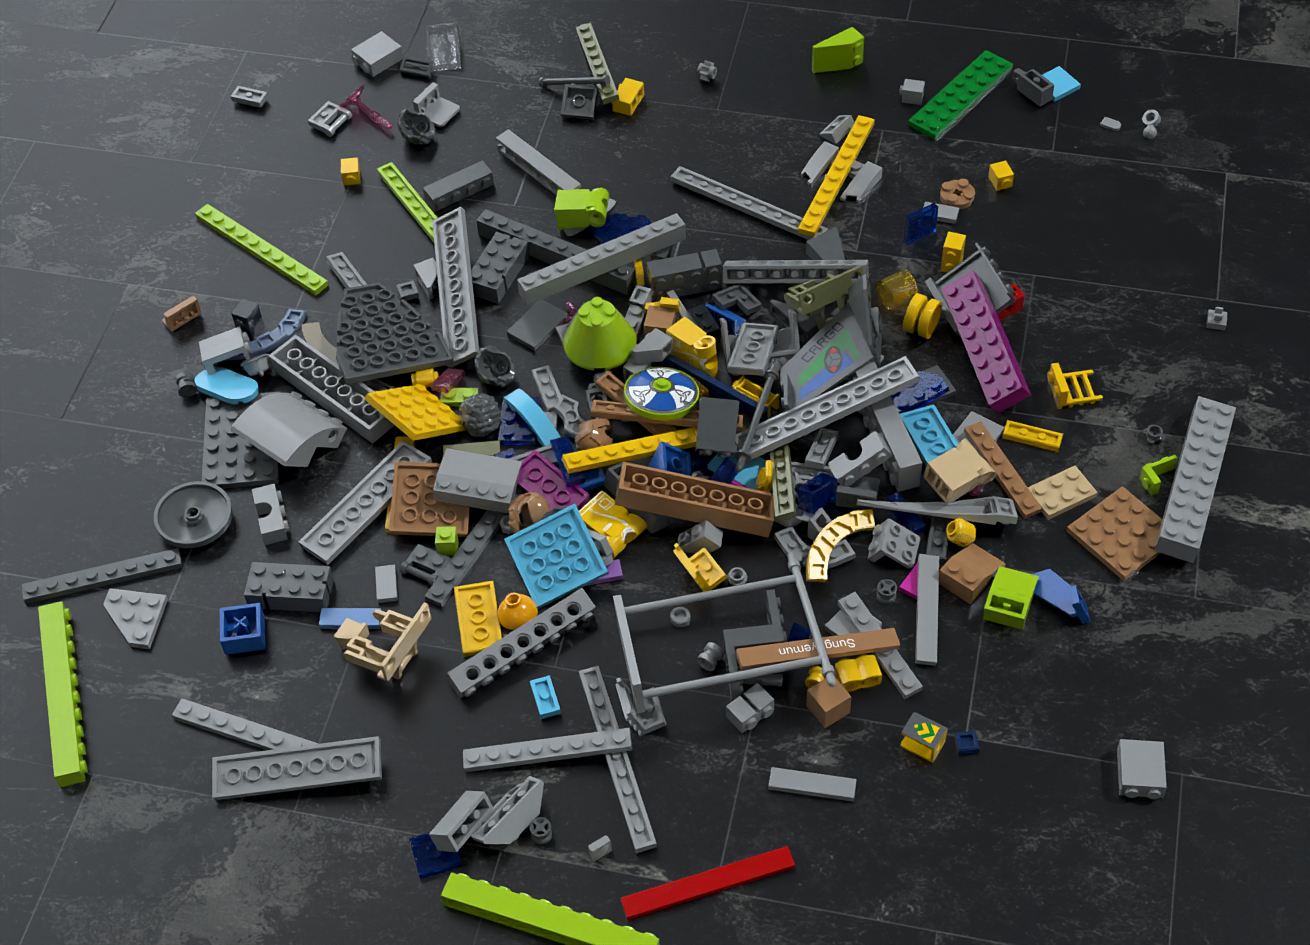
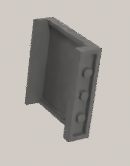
[925,243,1016,337]

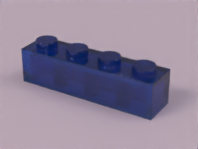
[887,492,926,536]

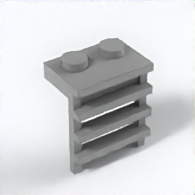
[615,678,667,736]

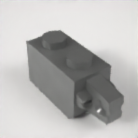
[1012,68,1054,107]

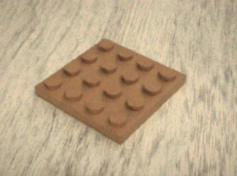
[389,462,470,537]
[1066,486,1162,581]

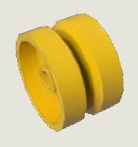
[903,293,943,339]

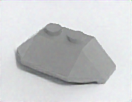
[471,776,544,844]

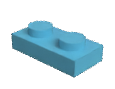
[530,675,561,719]

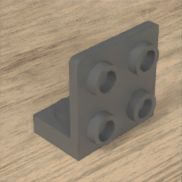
[836,476,880,511]

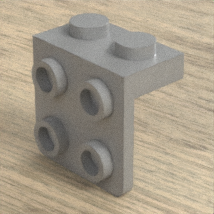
[413,82,460,127]
[868,519,920,569]

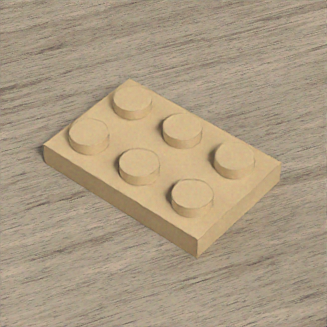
[1028,466,1098,520]

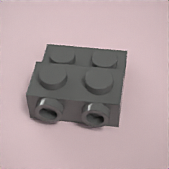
[560,83,599,120]

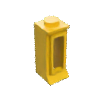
[731,375,779,419]

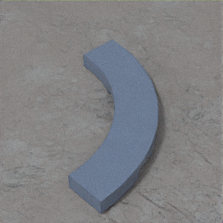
[225,309,307,360]

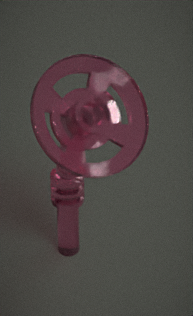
[340,84,393,129]

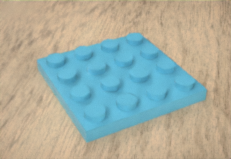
[504,504,609,609]

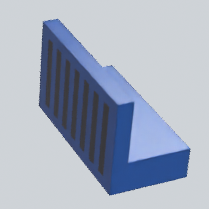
[705,303,745,335]

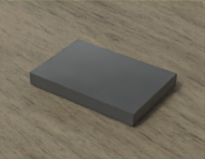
[506,299,569,351]

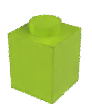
[435,526,459,556]

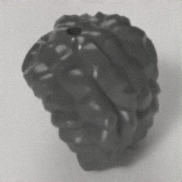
[397,108,436,145]
[475,345,517,388]
[459,393,501,437]

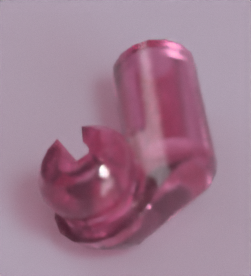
[565,301,579,323]

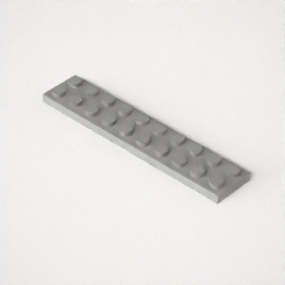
[432,206,479,368]
[735,356,921,460]

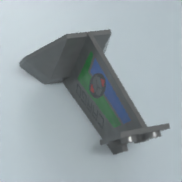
[780,274,882,411]

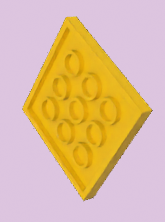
[364,384,467,441]

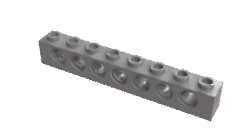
[723,260,869,283]
[446,588,596,698]

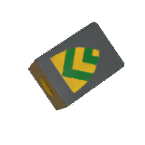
[900,712,947,763]

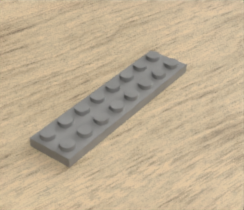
[298,440,432,565]
[212,736,382,800]

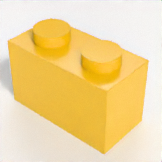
[611,78,644,116]
[941,232,966,273]

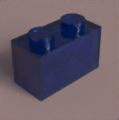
[798,472,838,514]

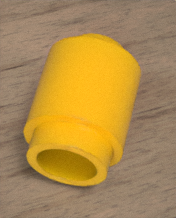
[411,368,439,388]

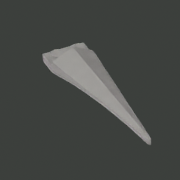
[856,496,1018,525]

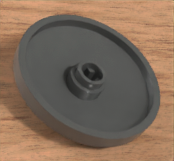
[154,481,233,548]

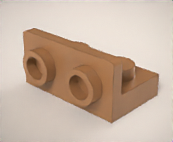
[162,296,202,332]

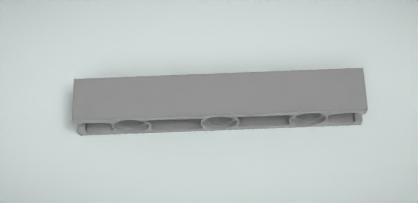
[496,129,581,195]

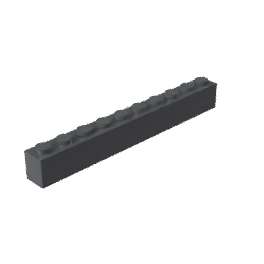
[476,209,636,295]

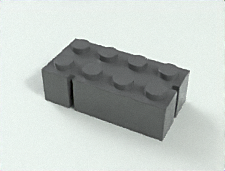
[471,232,530,304]
[647,249,722,302]
[244,562,334,612]

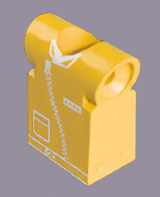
[666,317,719,378]
[579,490,647,559]

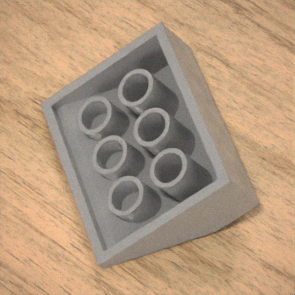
[433,448,522,514]

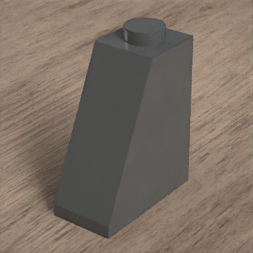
[806,227,845,260]

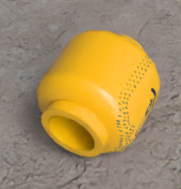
[946,518,976,547]

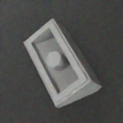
[820,115,854,144]

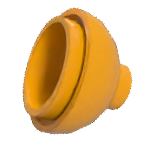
[498,593,538,630]

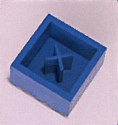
[220,603,265,655]

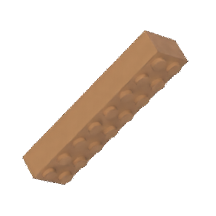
[615,462,775,537]

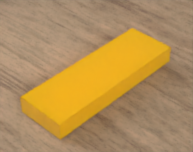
[1002,420,1063,452]

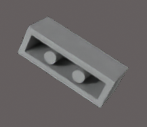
[429,791,493,852]

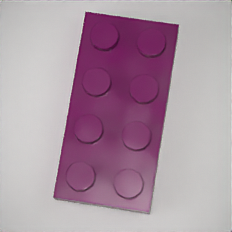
[517,449,590,511]

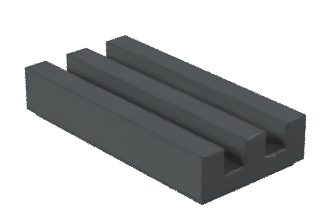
[399,56,435,79]

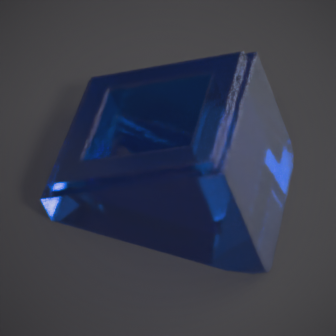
[787,622,812,642]

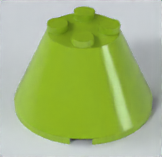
[563,297,636,370]

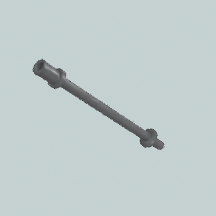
[734,358,782,472]

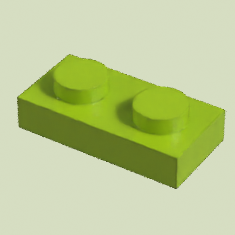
[440,388,479,407]

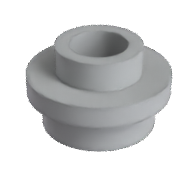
[727,567,747,586]

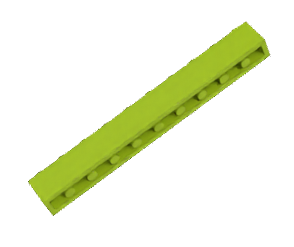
[38,601,88,787]
[441,872,660,945]

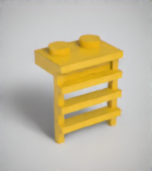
[1047,363,1103,409]
[673,543,728,592]

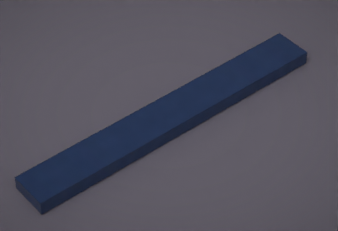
[653,354,768,423]

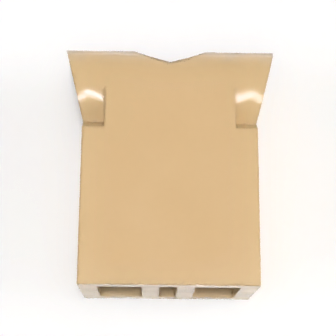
[923,438,997,505]

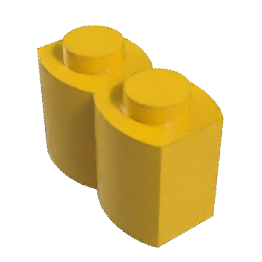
[834,654,882,692]

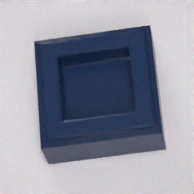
[954,731,980,755]

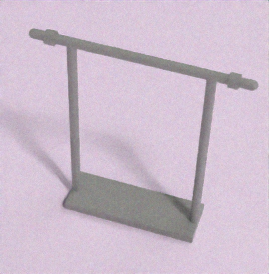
[613,553,836,713]

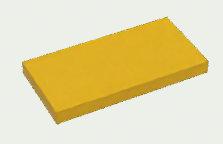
[454,581,502,657]

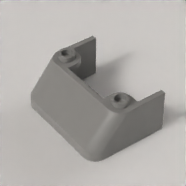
[720,309,800,376]

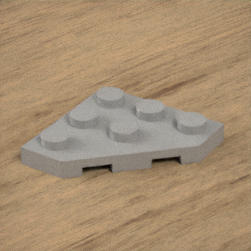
[103,588,168,649]

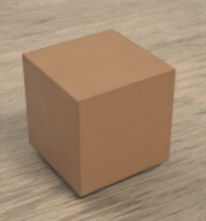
[644,305,676,337]
[806,678,851,728]

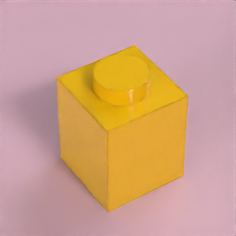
[341,158,360,185]
[988,161,1014,191]

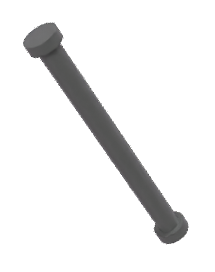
[539,75,610,87]

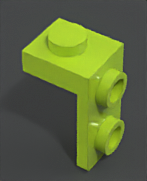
[1139,455,1178,496]

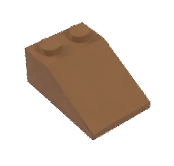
[939,543,1006,604]

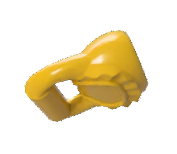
[756,460,773,493]

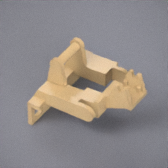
[334,602,432,681]

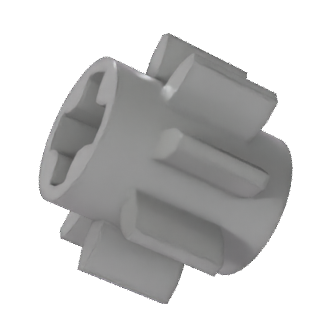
[697,60,717,82]

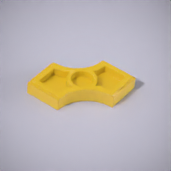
[634,258,645,286]
[645,297,681,315]

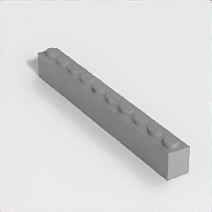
[517,213,686,305]

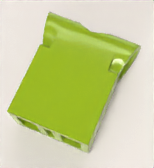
[554,188,609,230]

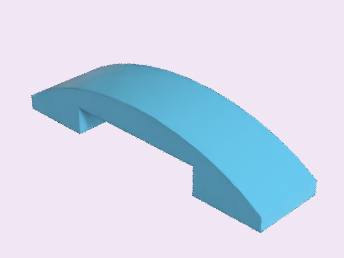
[504,388,563,447]

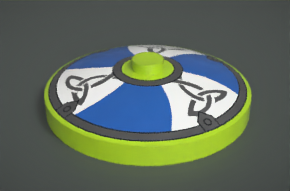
[624,367,699,421]

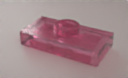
[431,368,465,393]

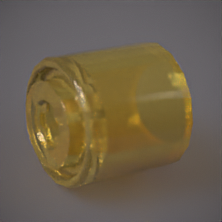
[876,270,918,310]

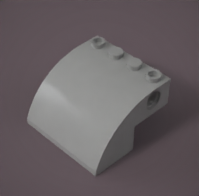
[230,391,347,467]

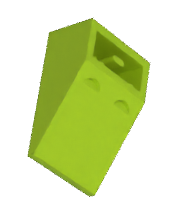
[983,566,1039,630]

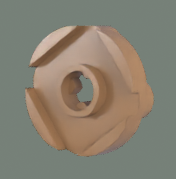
[940,179,975,210]

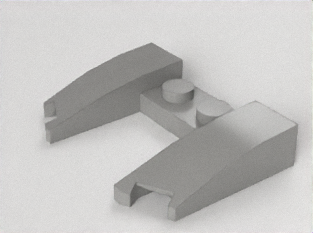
[801,141,882,203]

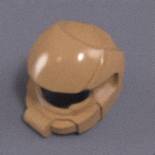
[575,418,613,451]
[508,492,550,533]

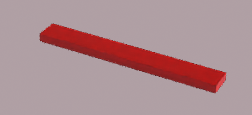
[621,846,795,921]

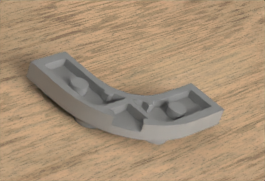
[774,526,855,569]

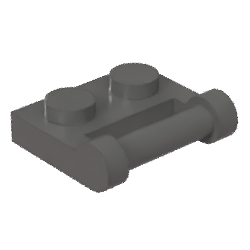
[399,544,451,586]

